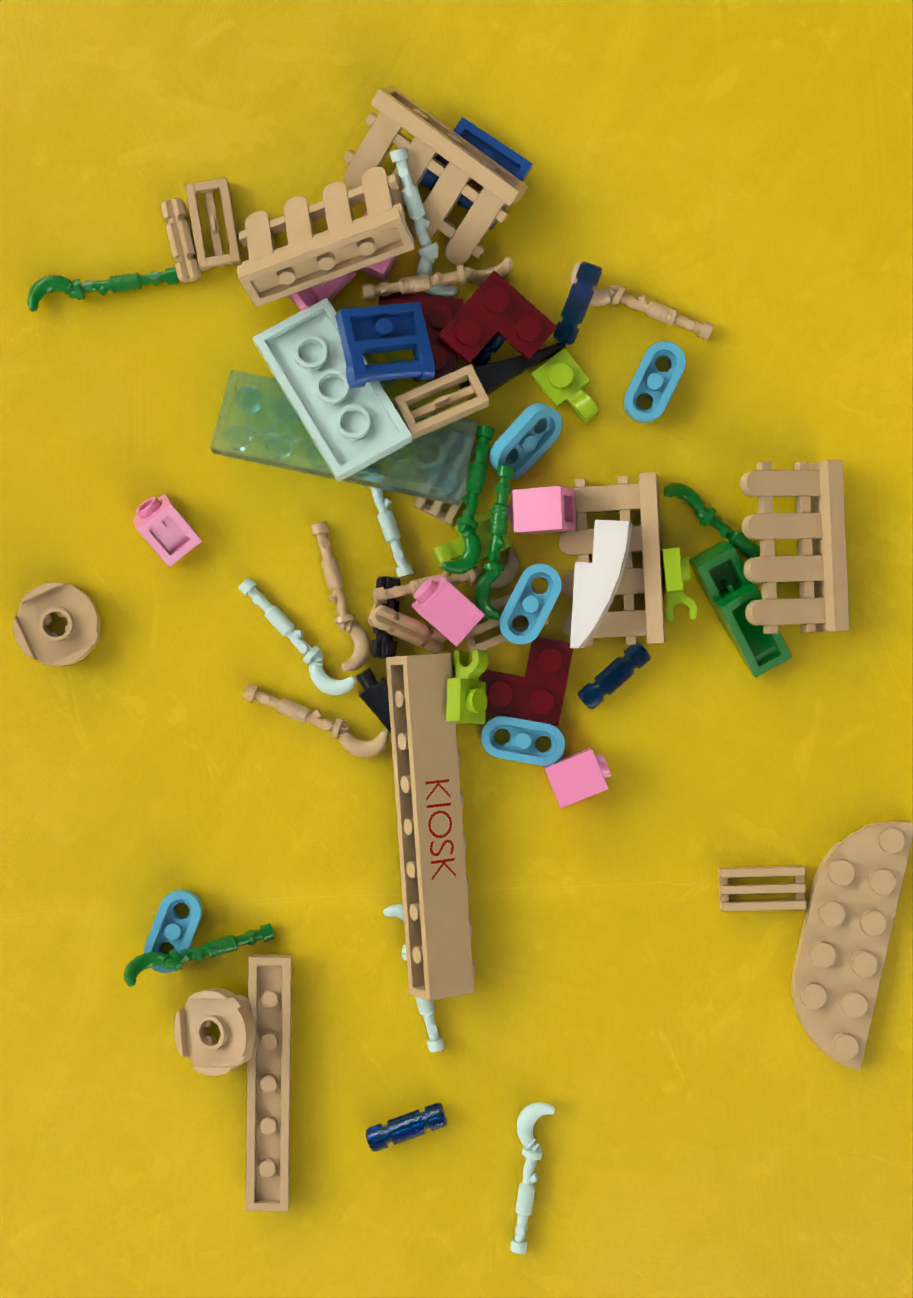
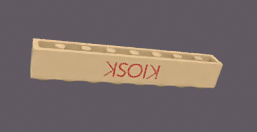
[386,653,476,1001]

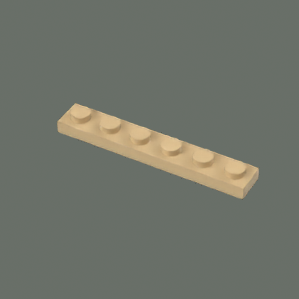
[246,954,293,1212]

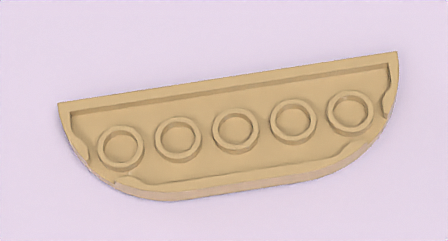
[791,821,913,1071]

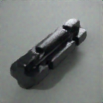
[371,576,401,658]

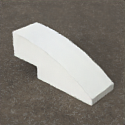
[570,519,632,648]

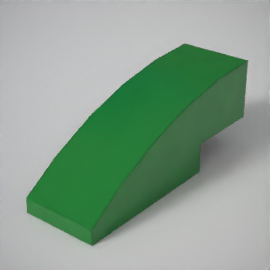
[689,540,792,678]

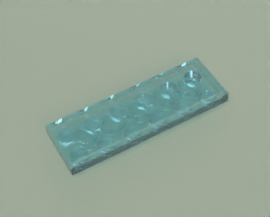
[210,370,478,506]

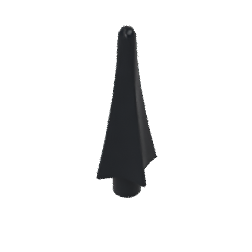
[458,342,566,395]
[355,667,391,733]

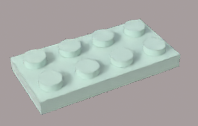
[253,298,412,482]

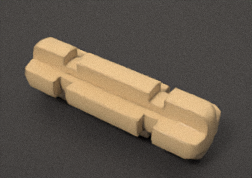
[161,198,201,283]
[368,604,446,653]

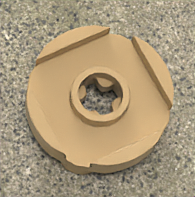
[13,582,101,666]
[174,987,255,1076]

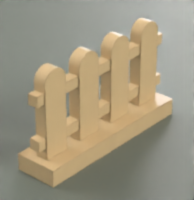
[343,86,529,265]
[237,167,415,307]
[740,460,849,634]
[559,472,666,647]

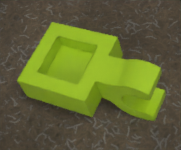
[531,348,599,425]
[433,508,511,568]
[662,547,697,622]
[446,649,489,725]

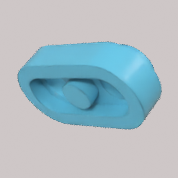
[623,341,686,424]
[489,403,562,479]
[499,564,562,645]
[481,715,565,766]
[144,889,204,973]

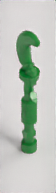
[27,267,179,312]
[442,425,494,574]
[474,465,515,620]
[664,482,782,583]
[123,923,275,987]

